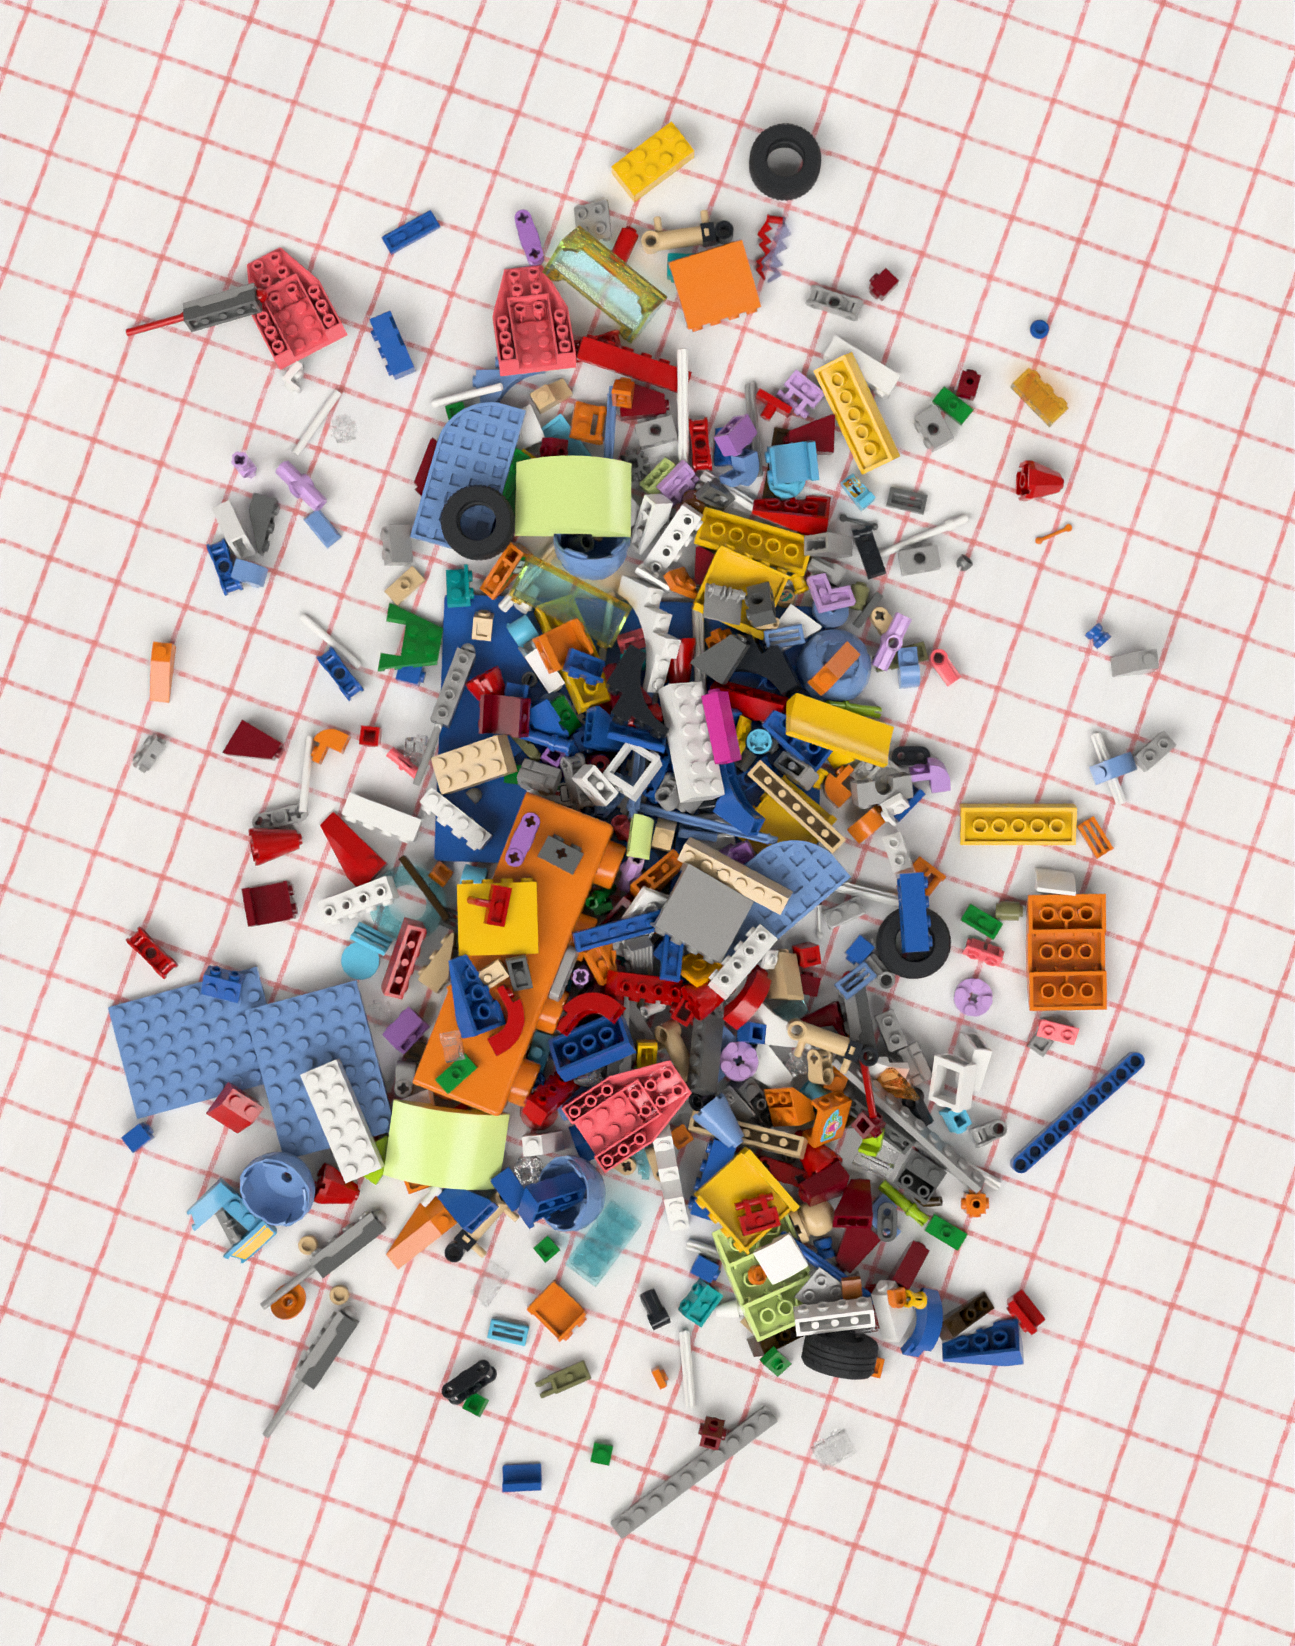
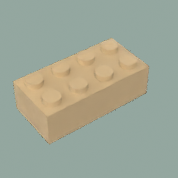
[431,735,518,795]

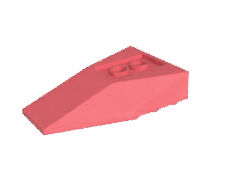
[247,247,348,370]
[492,265,576,376]
[561,1060,692,1173]

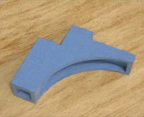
[473,357,545,403]

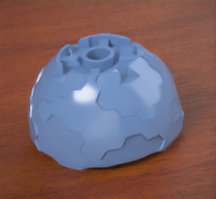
[554,534,630,581]
[796,629,872,703]
[240,1152,315,1227]
[539,1155,606,1232]

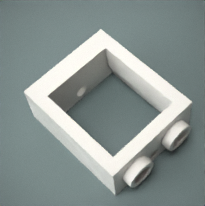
[603,743,662,802]
[928,1053,977,1113]

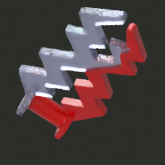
[755,214,792,283]

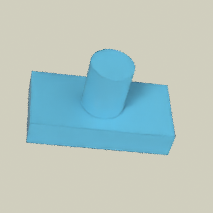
[527,1030,555,1073]

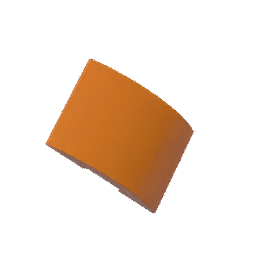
[1026,894,1107,1011]

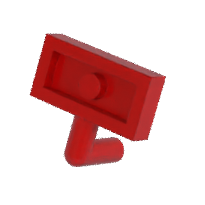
[467,884,512,927]

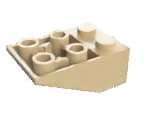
[418,933,457,993]

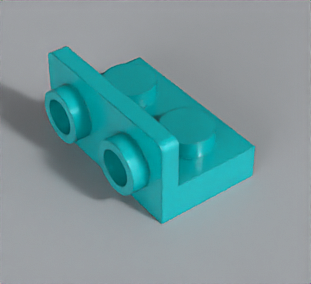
[446,564,474,608]
[678,1278,724,1327]

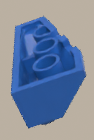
[529,698,580,762]
[761,710,833,772]
[448,955,506,1039]
[942,1319,1024,1366]

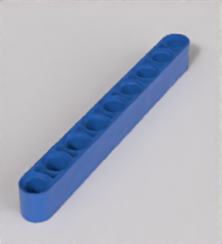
[1010,1052,1145,1173]

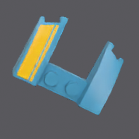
[187,1178,277,1263]

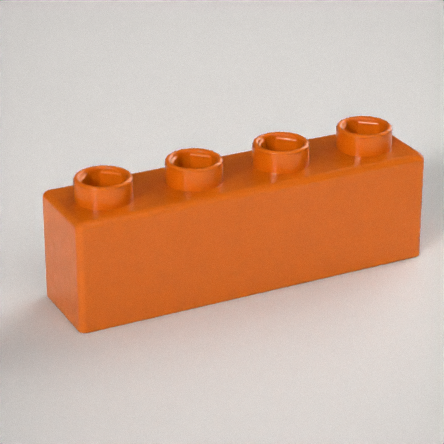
[413,792,626,1116]

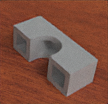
[850,772,913,809]

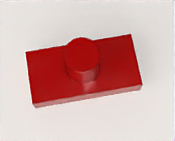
[756,388,793,421]

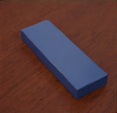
[381,210,441,255]
[607,722,667,753]

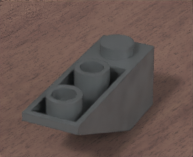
[249,493,280,556]
[726,1076,773,1129]

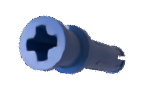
[520,729,574,756]

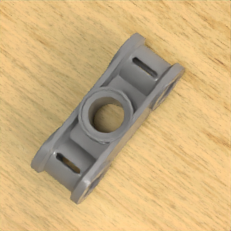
[805,285,863,321]
[560,753,595,811]

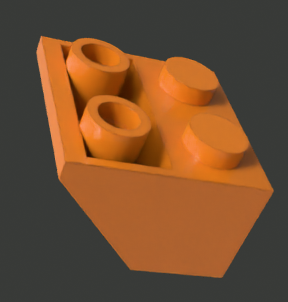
[764,1087,816,1127]

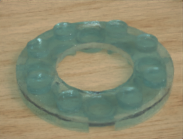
[370,866,446,940]

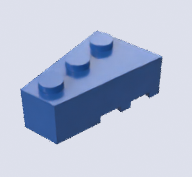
[369,311,416,380]
[518,1171,586,1229]

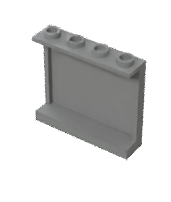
[650,863,754,964]

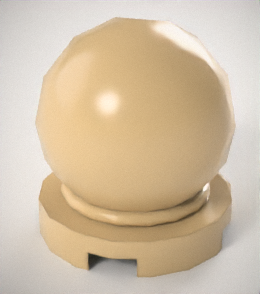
[789,1201,835,1244]

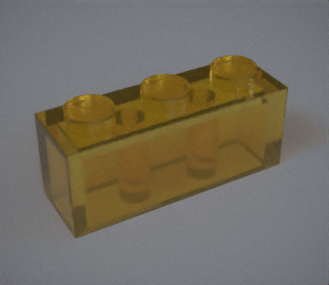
[1010,368,1069,428]

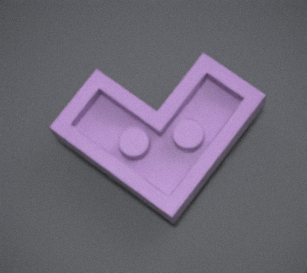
[806,573,856,613]

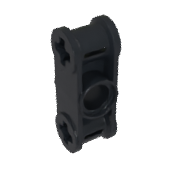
[441,1360,497,1405]

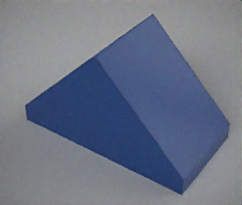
[569,1125,595,1161]

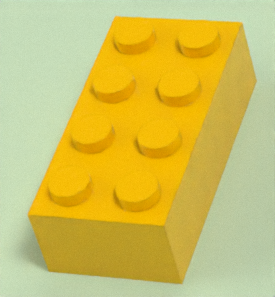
[611,121,695,203]

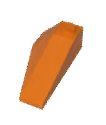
[386,1196,458,1269]

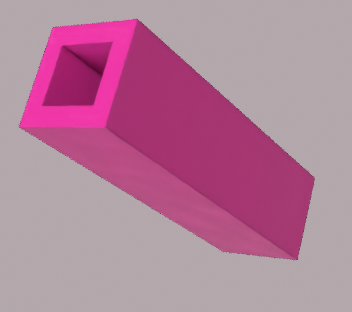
[701,689,742,764]

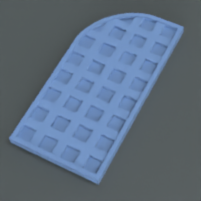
[410,402,526,549]
[722,840,851,962]

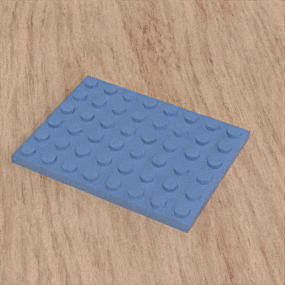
[108,967,267,1119]
[244,980,392,1157]

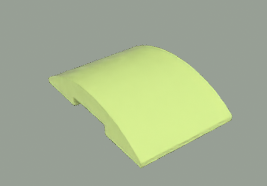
[515,456,632,537]
[383,1099,510,1190]
[712,1214,811,1342]

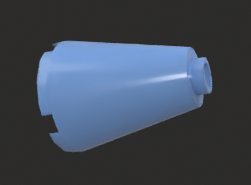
[692,1093,744,1148]

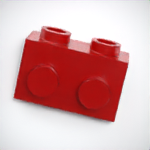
[1006,1289,1045,1336]

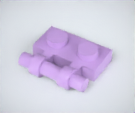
[776,370,825,419]
[656,459,700,507]

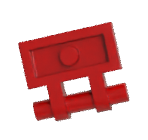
[734,1193,781,1236]

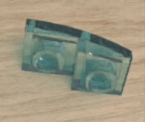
[773,1000,810,1022]
[634,1148,649,1180]

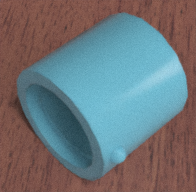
[506,614,539,648]
[747,729,773,754]
[460,864,488,884]
[799,1080,829,1112]

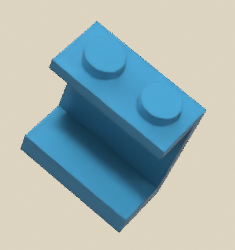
[765,440,819,486]

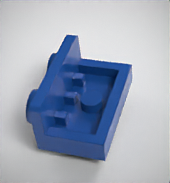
[562,648,606,686]
[201,965,246,1003]

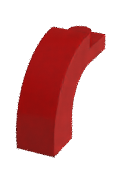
[723,965,772,1030]
[487,984,525,1057]
[556,993,626,1037]

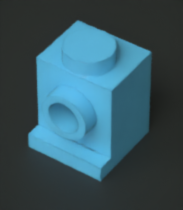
[939,1107,972,1134]

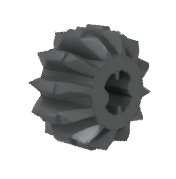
[620,449,650,482]

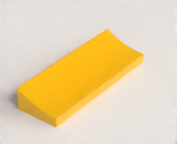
[814,352,900,475]
[694,507,810,576]
[534,594,610,715]
[786,693,894,768]
[959,803,1077,845]

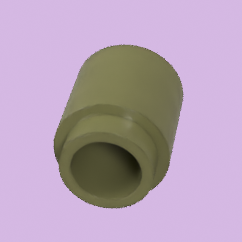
[848,581,870,611]
[995,901,1023,921]

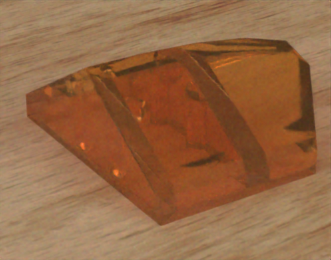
[876,1067,919,1101]

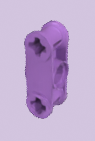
[514,209,544,266]
[505,813,540,867]

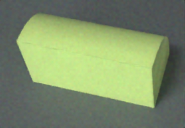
[639,457,676,494]
[626,814,654,860]

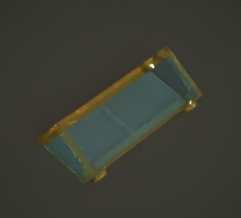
[542,225,668,344]
[508,554,633,650]

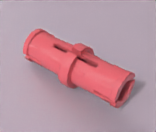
[386,747,418,778]

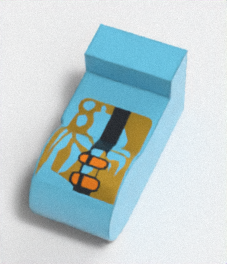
[840,473,876,511]

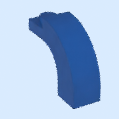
[900,1288,943,1357]

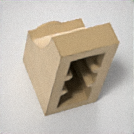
[530,378,573,415]

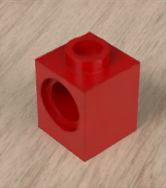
[792,942,822,968]

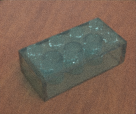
[565,1199,642,1287]

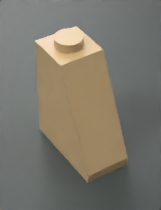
[651,817,677,852]
[766,949,804,1000]

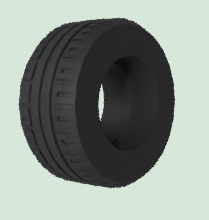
[749,123,821,201]
[440,484,515,561]
[876,908,951,979]
[801,1330,879,1380]

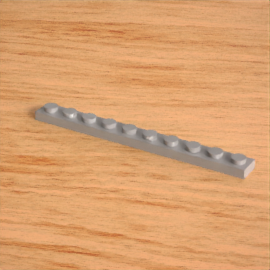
[832,1055,985,1193]
[610,1405,778,1539]

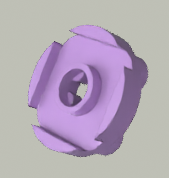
[953,978,993,1017]
[720,1042,759,1081]

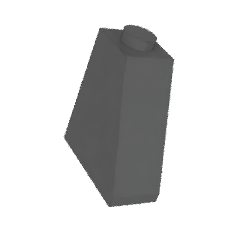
[690,634,751,684]

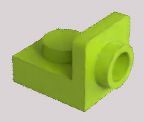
[858,1128,885,1157]

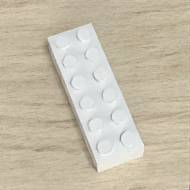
[658,681,725,803]
[300,1058,385,1183]

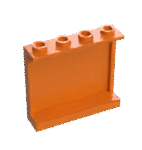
[667,239,761,332]

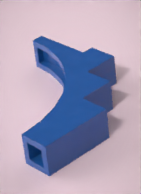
[713,709,765,836]

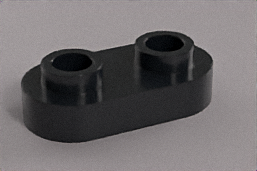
[892,746,931,766]

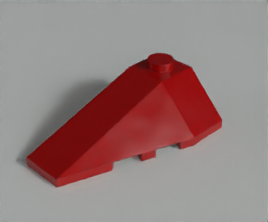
[752,495,831,536]
[320,811,388,887]

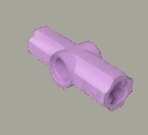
[231,451,257,479]
[276,461,327,511]
[871,612,912,671]
[618,857,645,893]
[570,964,594,989]

